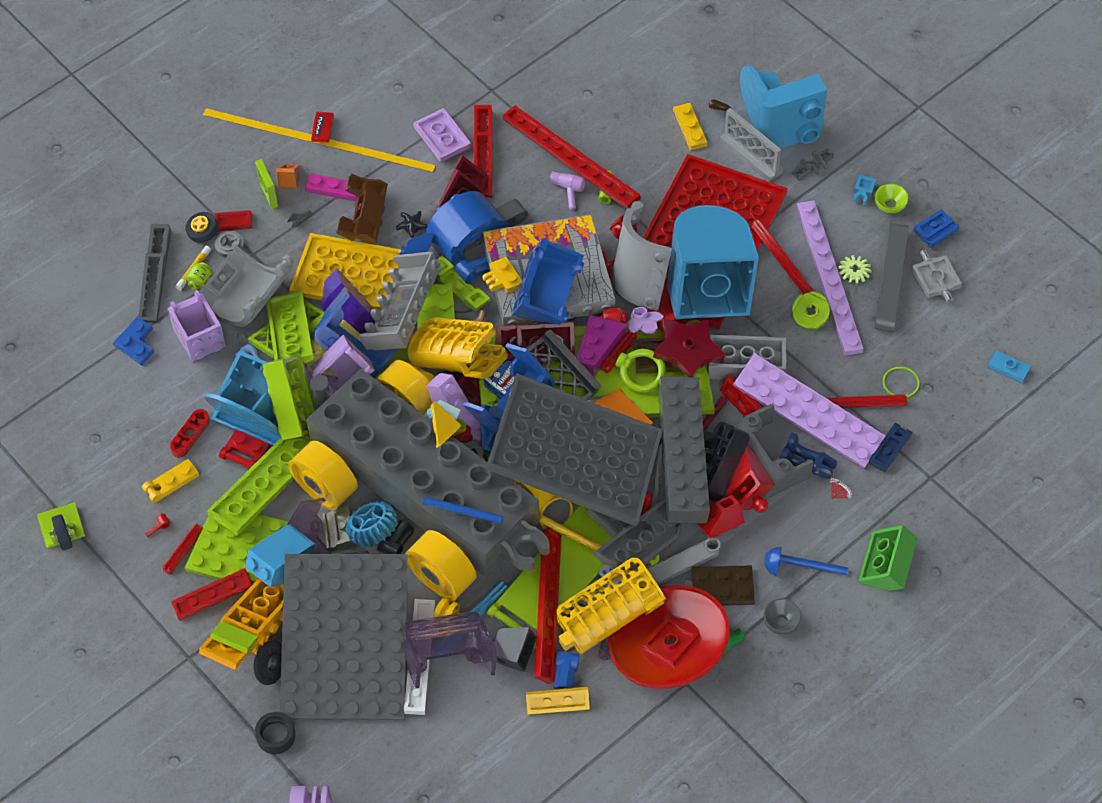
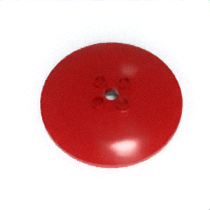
[608,585,730,689]

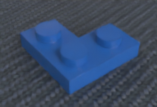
[113,316,154,366]

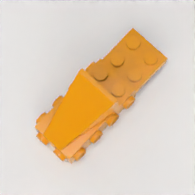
[199,578,284,670]

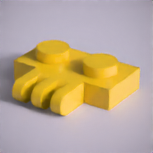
[482,257,522,294]

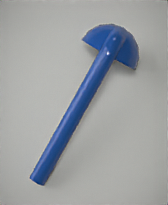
[764,547,848,576]

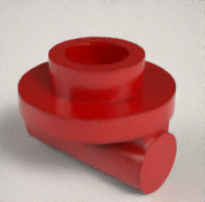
[453,425,473,443]

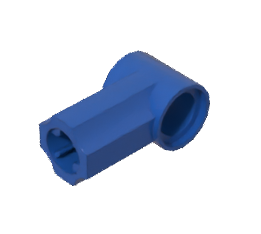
[455,256,490,284]
[554,651,579,690]

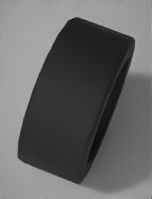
[255,712,296,754]

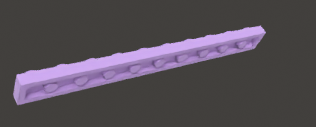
[796,200,863,356]

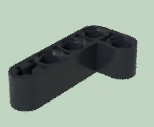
[706,422,750,502]

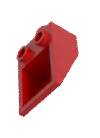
[726,444,775,513]

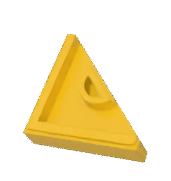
[431,401,462,448]

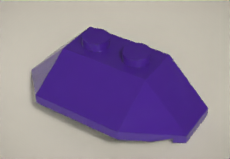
[321,268,375,334]

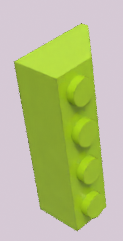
[263,353,316,440]

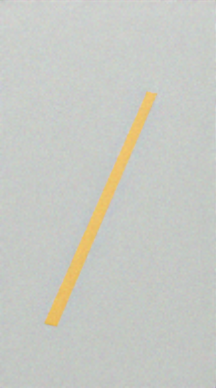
[203,108,436,172]

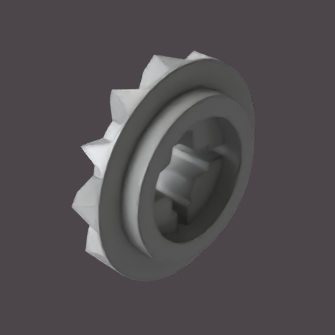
[214,231,244,256]

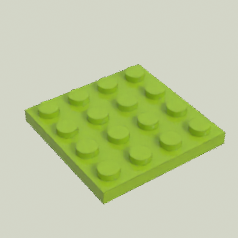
[185,501,289,584]

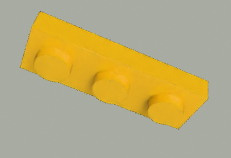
[673,103,707,151]
[526,687,590,715]

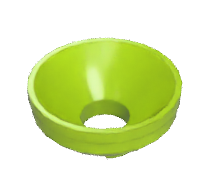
[875,184,908,213]

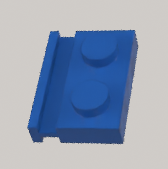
[913,209,959,248]

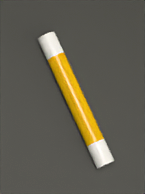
[175,246,211,291]

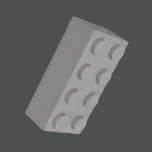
[708,335,786,380]

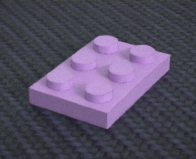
[413,108,471,163]

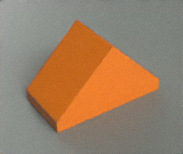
[276,164,300,188]

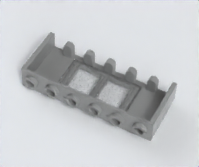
[358,252,441,350]

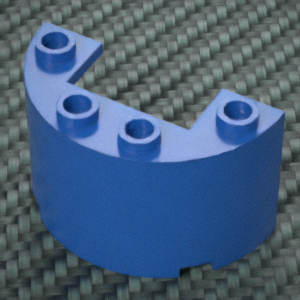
[426,191,510,268]

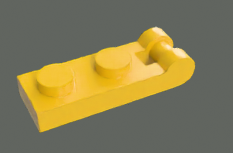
[142,459,200,503]

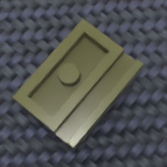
[322,505,353,551]

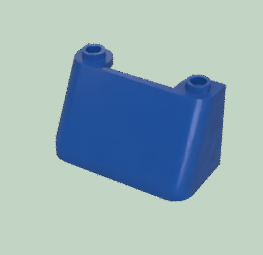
[512,238,584,325]

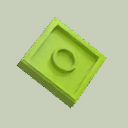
[255,159,278,209]

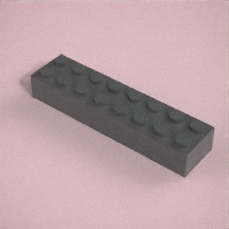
[658,377,710,523]

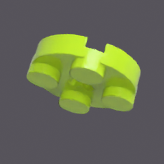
[792,292,830,330]

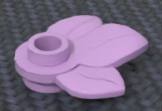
[628,307,663,334]

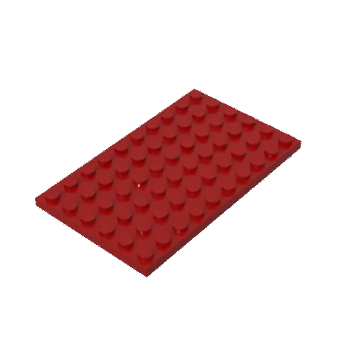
[616,154,788,330]

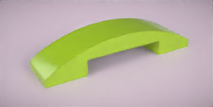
[436,256,490,311]

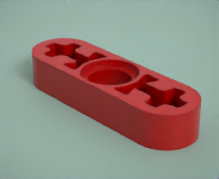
[170,409,210,458]

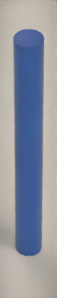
[423,497,504,524]

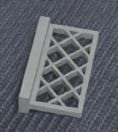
[720,108,783,182]

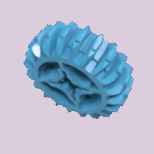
[345,500,398,548]

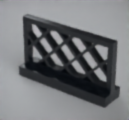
[514,329,601,400]

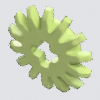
[838,255,872,283]

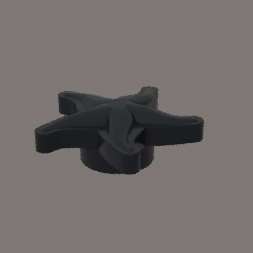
[396,211,428,238]

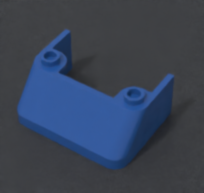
[314,287,398,378]
[463,343,555,434]

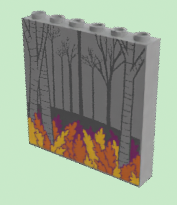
[483,214,615,326]

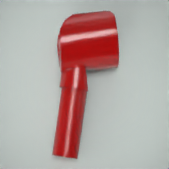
[145,513,170,537]

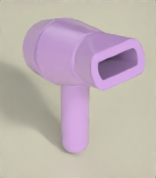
[550,171,585,211]

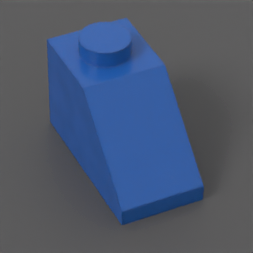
[400,232,434,255]

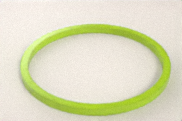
[883,367,919,398]

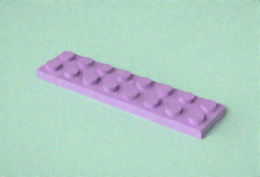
[733,353,885,469]

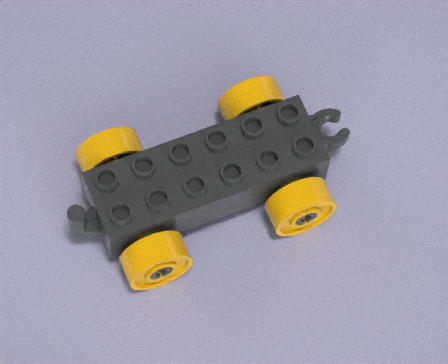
[288,360,556,602]

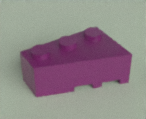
[577,315,627,377]

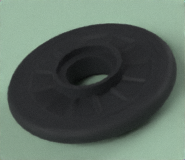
[254,640,282,685]

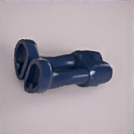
[779,432,837,479]

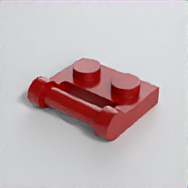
[219,429,270,470]

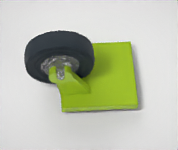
[37,502,85,551]

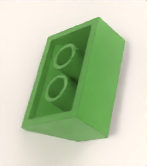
[858,525,918,591]

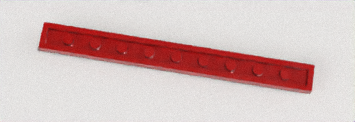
[503,105,641,209]

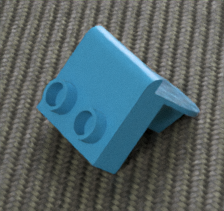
[740,65,827,153]
[204,350,310,445]

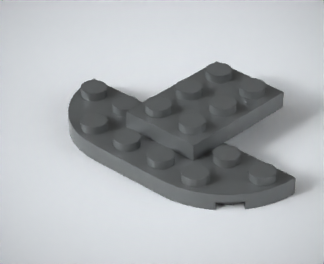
[587,498,682,570]

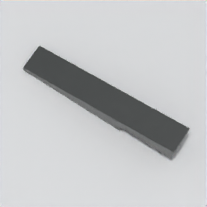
[138,224,171,322]

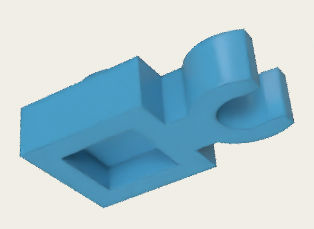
[853,174,877,206]

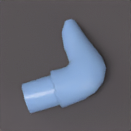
[235,344,260,359]

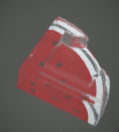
[830,478,852,499]

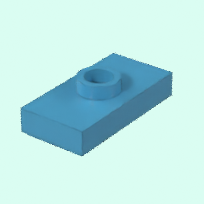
[987,350,1031,383]

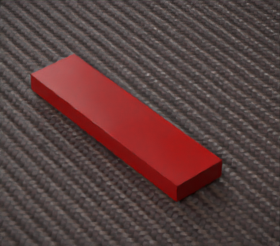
[171,568,253,621]

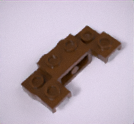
[336,173,388,244]

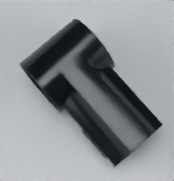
[377,520,414,554]

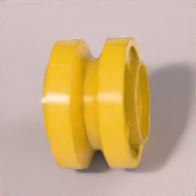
[433,597,460,630]

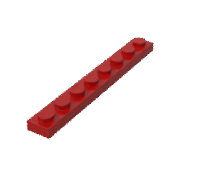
[534,528,561,684]

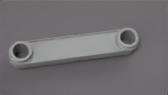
[647,537,721,585]

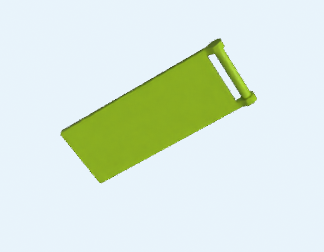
[487,505,612,649]

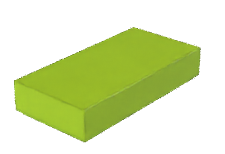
[210,621,258,654]

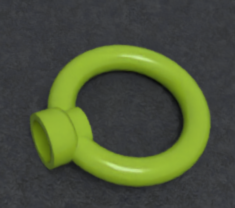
[616,349,666,393]

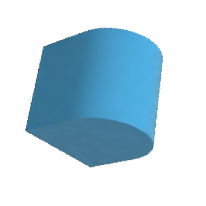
[667,205,759,319]

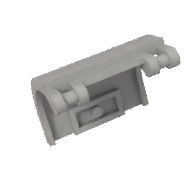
[611,201,672,311]
[199,245,294,327]

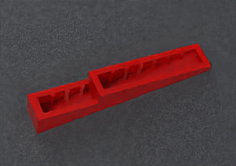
[474,105,492,197]

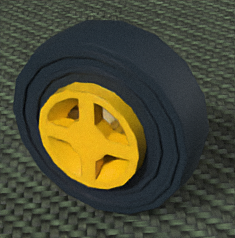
[185,212,218,243]

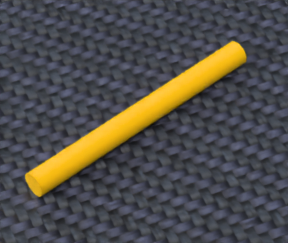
[540,515,602,551]

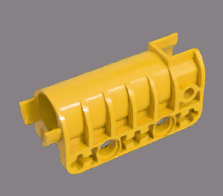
[408,317,508,379]
[557,558,666,655]

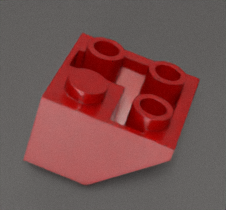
[696,495,745,539]

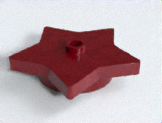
[653,319,725,377]

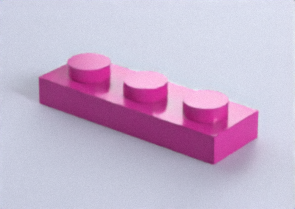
[305,173,357,202]

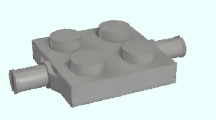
[912,250,962,303]

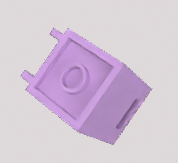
[167,290,226,362]
[311,335,374,394]

